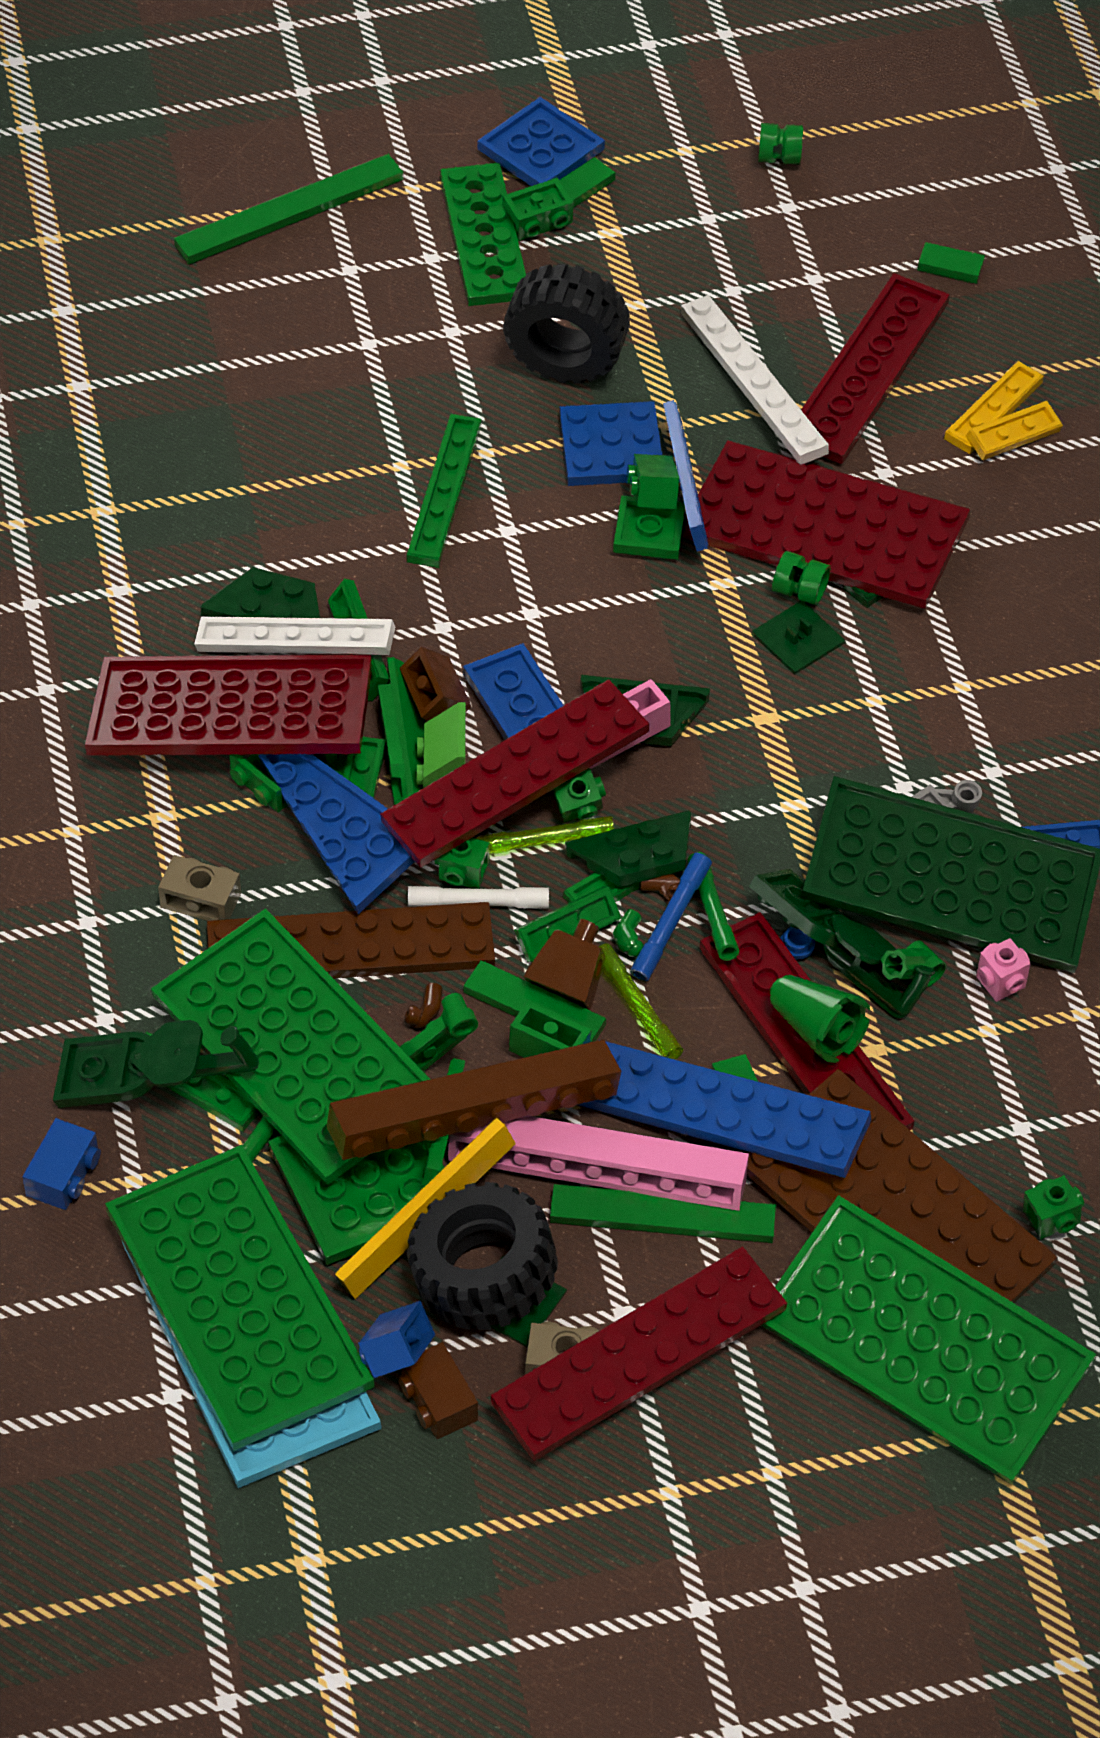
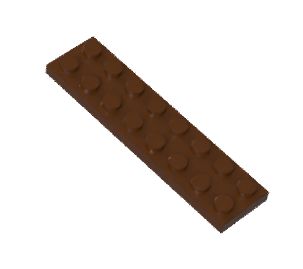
[207,902,495,979]

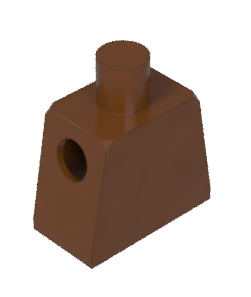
[524,919,605,1010]

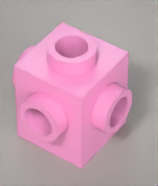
[976,938,1031,1002]

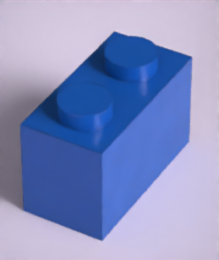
[22,1118,101,1210]
[358,1301,435,1378]

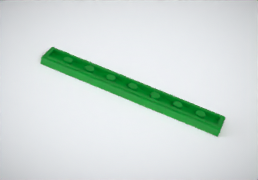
[174,154,404,264]

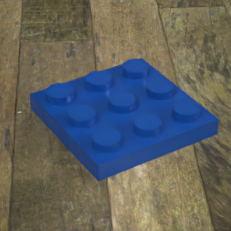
[478,97,605,186]
[559,401,662,486]

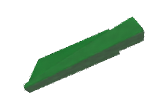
[378,657,425,805]

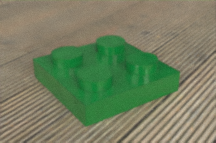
[613,495,685,560]

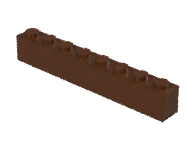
[327,1039,622,1160]

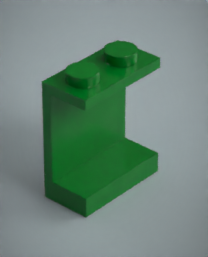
[229,754,337,812]

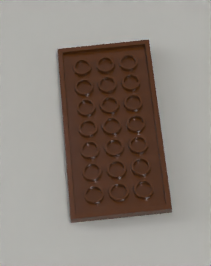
[744,1069,1058,1303]

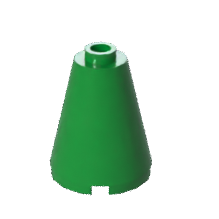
[770,975,870,1063]

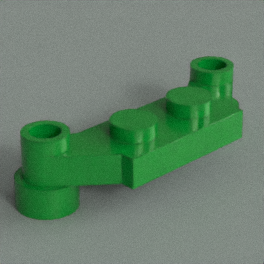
[400,993,478,1071]

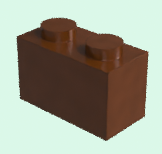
[400,646,472,720]
[398,1342,478,1440]

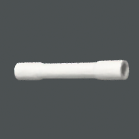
[408,886,549,909]

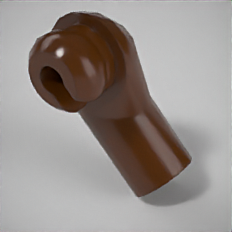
[641,874,680,901]
[404,983,443,1029]

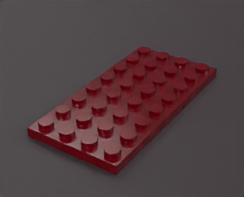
[681,440,970,609]
[85,654,372,756]

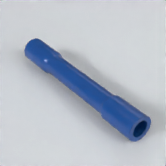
[630,852,712,981]

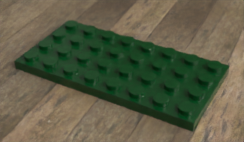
[801,776,1100,973]

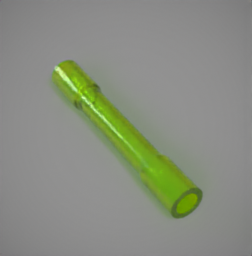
[474,816,614,855]
[599,943,683,1060]

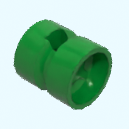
[758,123,803,165]
[772,551,831,605]

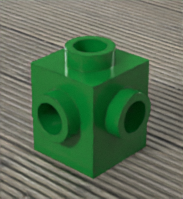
[552,768,606,822]
[434,837,490,889]
[1023,1175,1084,1240]

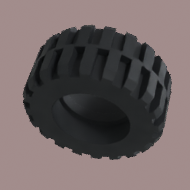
[503,263,630,384]
[407,1182,558,1330]

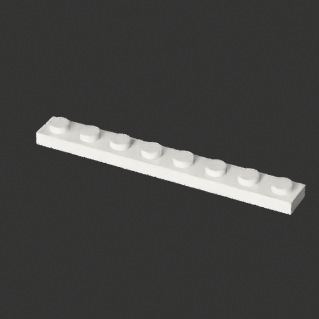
[681,295,829,465]

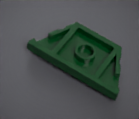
[200,567,320,618]
[580,675,710,746]
[565,810,691,887]

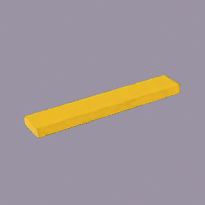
[335,1118,516,1299]

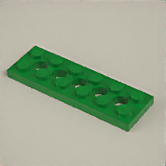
[440,163,526,306]

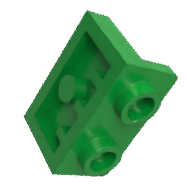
[502,178,574,241]

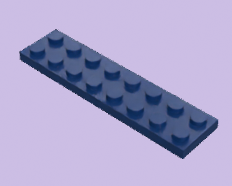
[577,1041,871,1178]

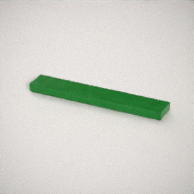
[407,414,482,568]
[550,1184,776,1243]

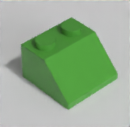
[417,702,466,788]

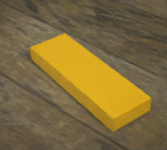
[966,401,1063,461]

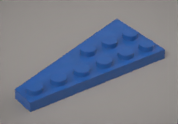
[259,754,415,914]

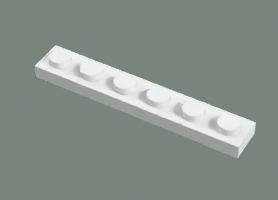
[194,617,395,655]

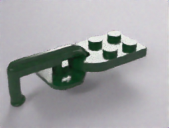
[749,869,935,1018]
[53,1020,259,1108]

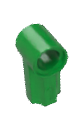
[881,940,947,987]

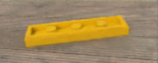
[944,361,1044,454]

